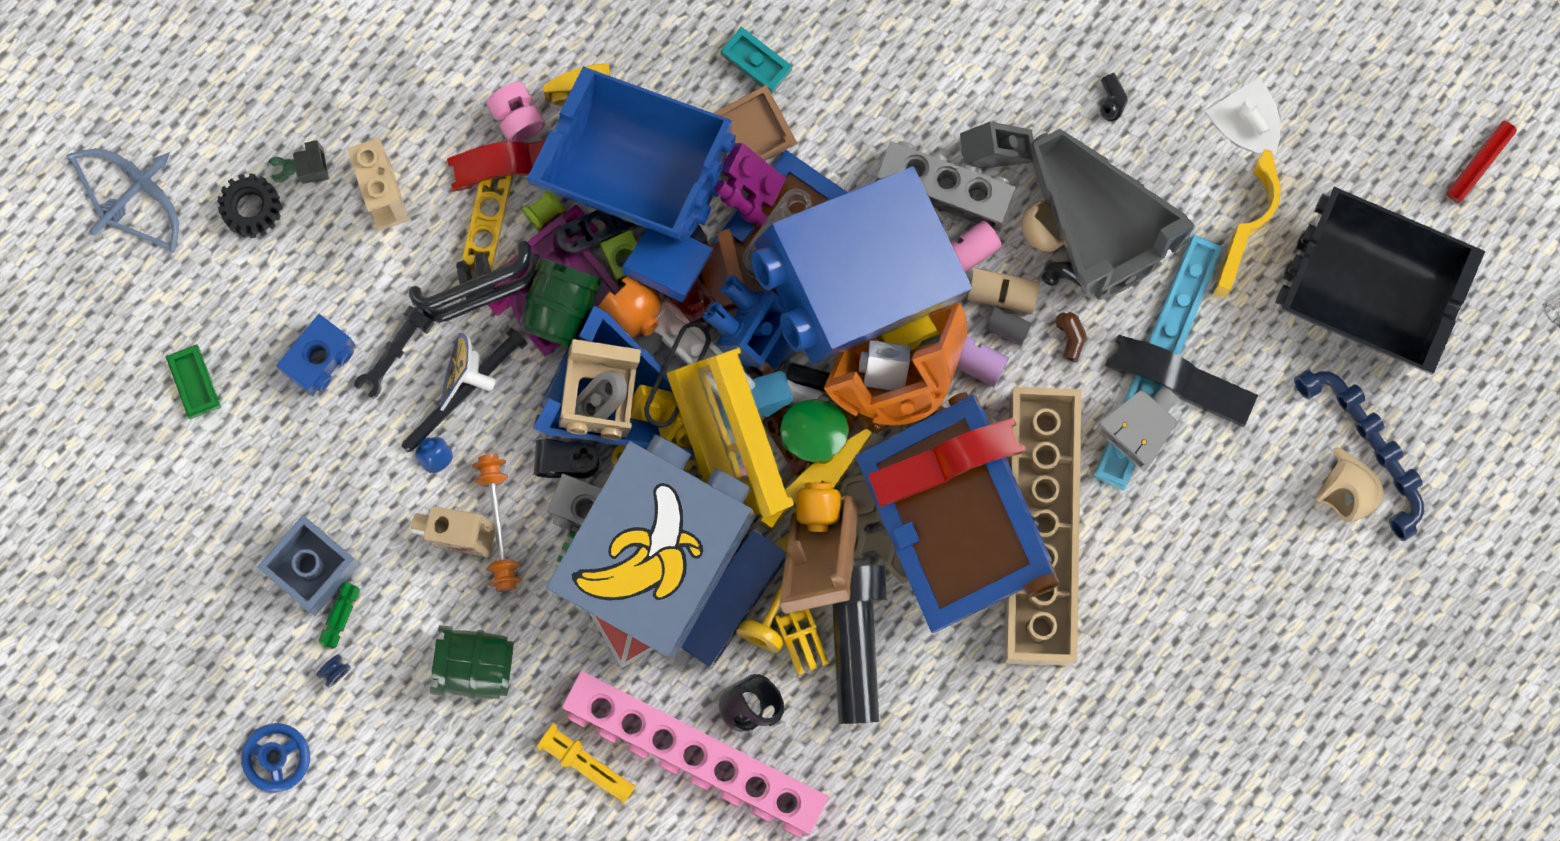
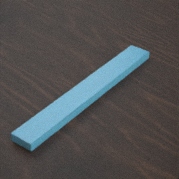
[1093,234,1223,490]

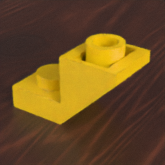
[630,385,693,449]

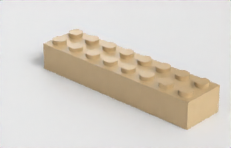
[1004,387,1082,666]

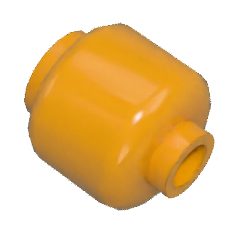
[796,482,841,532]

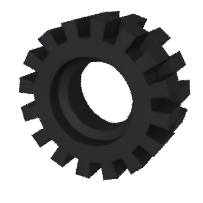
[217,173,282,238]

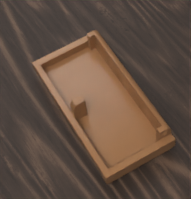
[714,85,798,182]
[779,496,860,613]

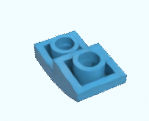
[717,371,793,430]

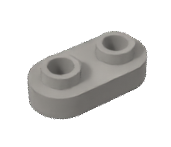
[575,371,627,419]

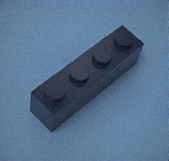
[681,530,787,669]

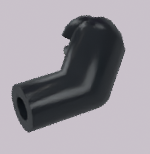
[1100,73,1128,121]

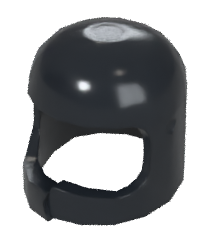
[719,674,784,732]

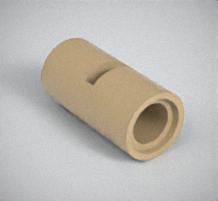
[967,268,1040,315]

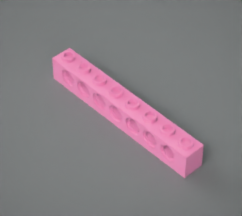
[562,671,829,838]

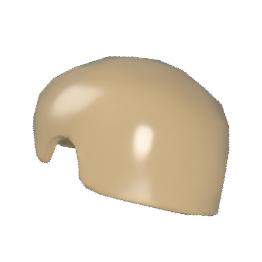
[1021,200,1064,252]

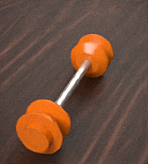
[472,454,523,592]

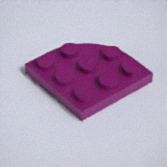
[509,215,620,357]

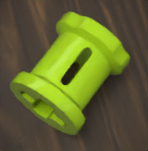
[521,191,566,232]

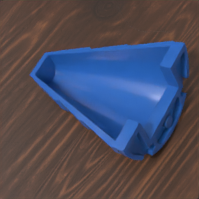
[533,306,695,455]

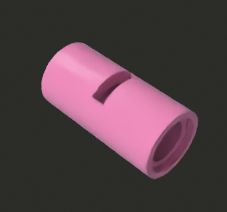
[951,220,1002,273]

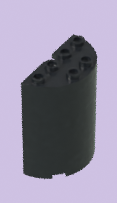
[1275,186,1485,375]

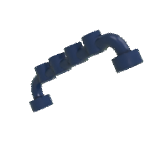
[1294,370,1425,541]

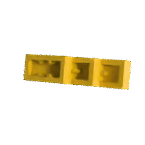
[761,429,872,533]

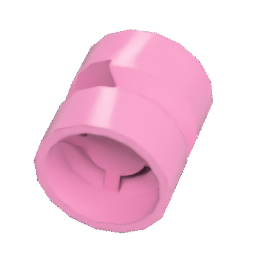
[486,82,546,142]

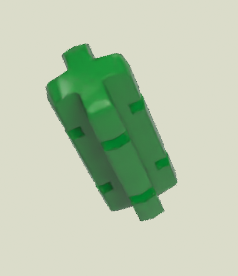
[319,582,360,649]

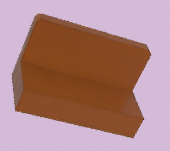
[701,229,747,308]

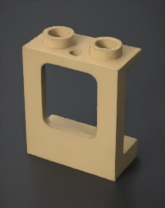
[347,138,410,231]
[559,339,641,440]

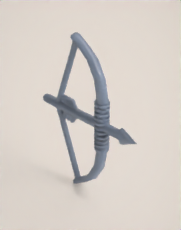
[66,148,179,253]

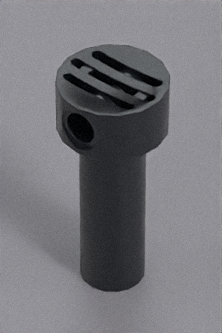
[832,565,887,724]

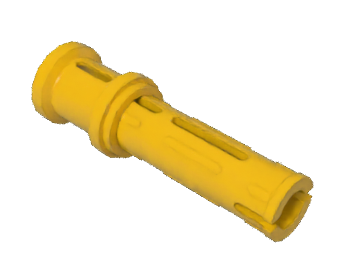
[536,723,636,804]

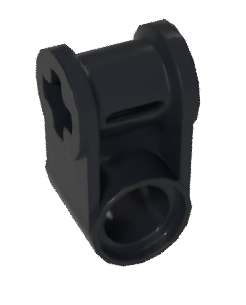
[533,439,600,478]

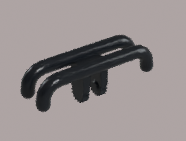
[408,241,541,323]

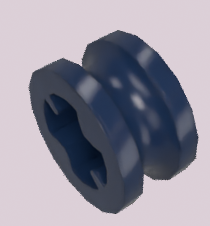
[316,654,351,688]

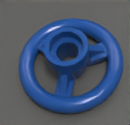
[241,723,310,793]

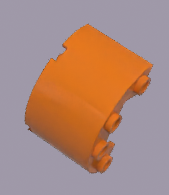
[824,302,968,425]

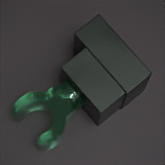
[269,140,329,184]

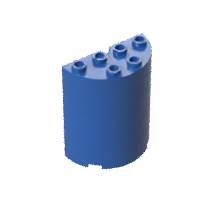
[527,66,736,241]

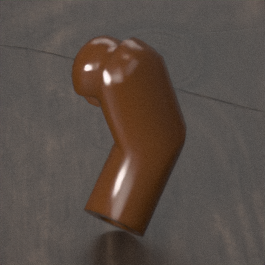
[1055,312,1086,362]

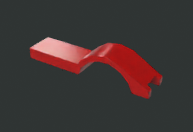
[447,140,546,192]
[868,418,1027,508]

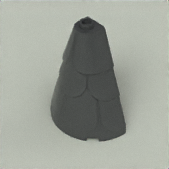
[1030,129,1195,300]

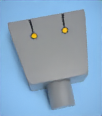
[1096,386,1178,472]

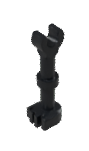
[354,305,435,399]

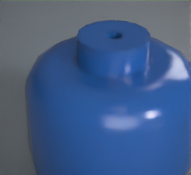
[415,437,453,473]

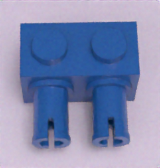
[703,275,786,366]

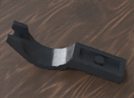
[1105,335,1258,427]

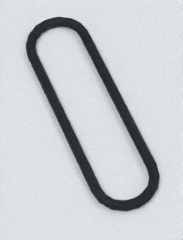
[644,322,711,428]

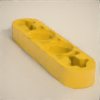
[462,175,513,271]

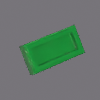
[165,344,222,419]

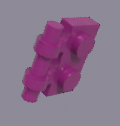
[714,143,786,227]

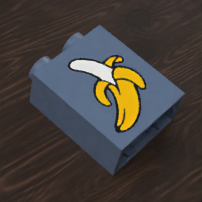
[546,435,756,660]

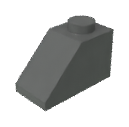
[960,121,1034,169]

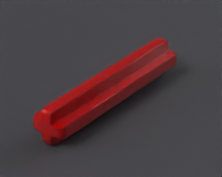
[1446,120,1517,203]

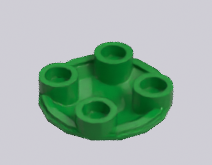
[780,399,849,464]

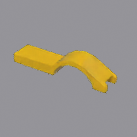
[1213,149,1281,298]

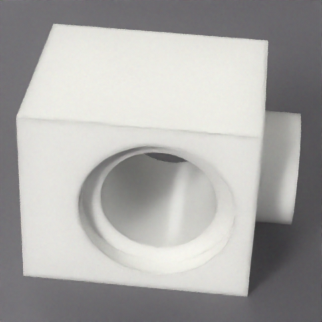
[858,340,910,390]

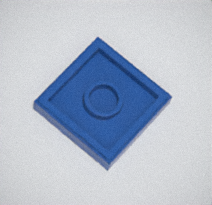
[622,229,713,303]

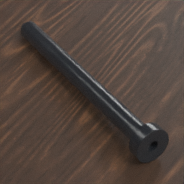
[401,327,528,453]

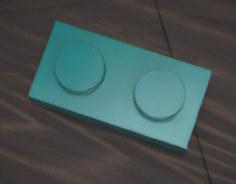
[720,26,792,94]

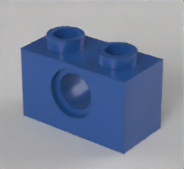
[276,314,355,396]

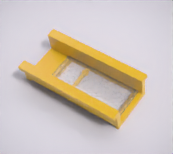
[666,348,794,517]

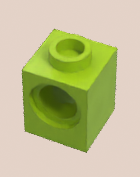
[600,230,637,287]

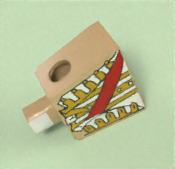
[411,506,496,559]

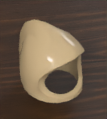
[1315,447,1384,522]

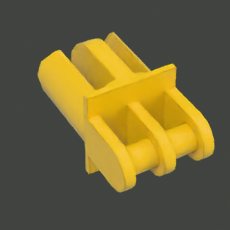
[775,609,830,676]

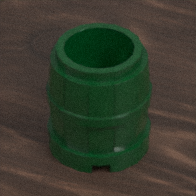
[520,257,603,347]
[430,625,514,700]

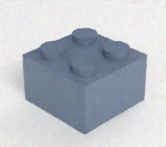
[257,515,360,616]

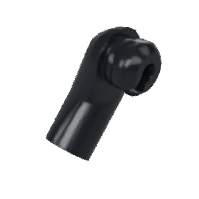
[1041,261,1082,288]

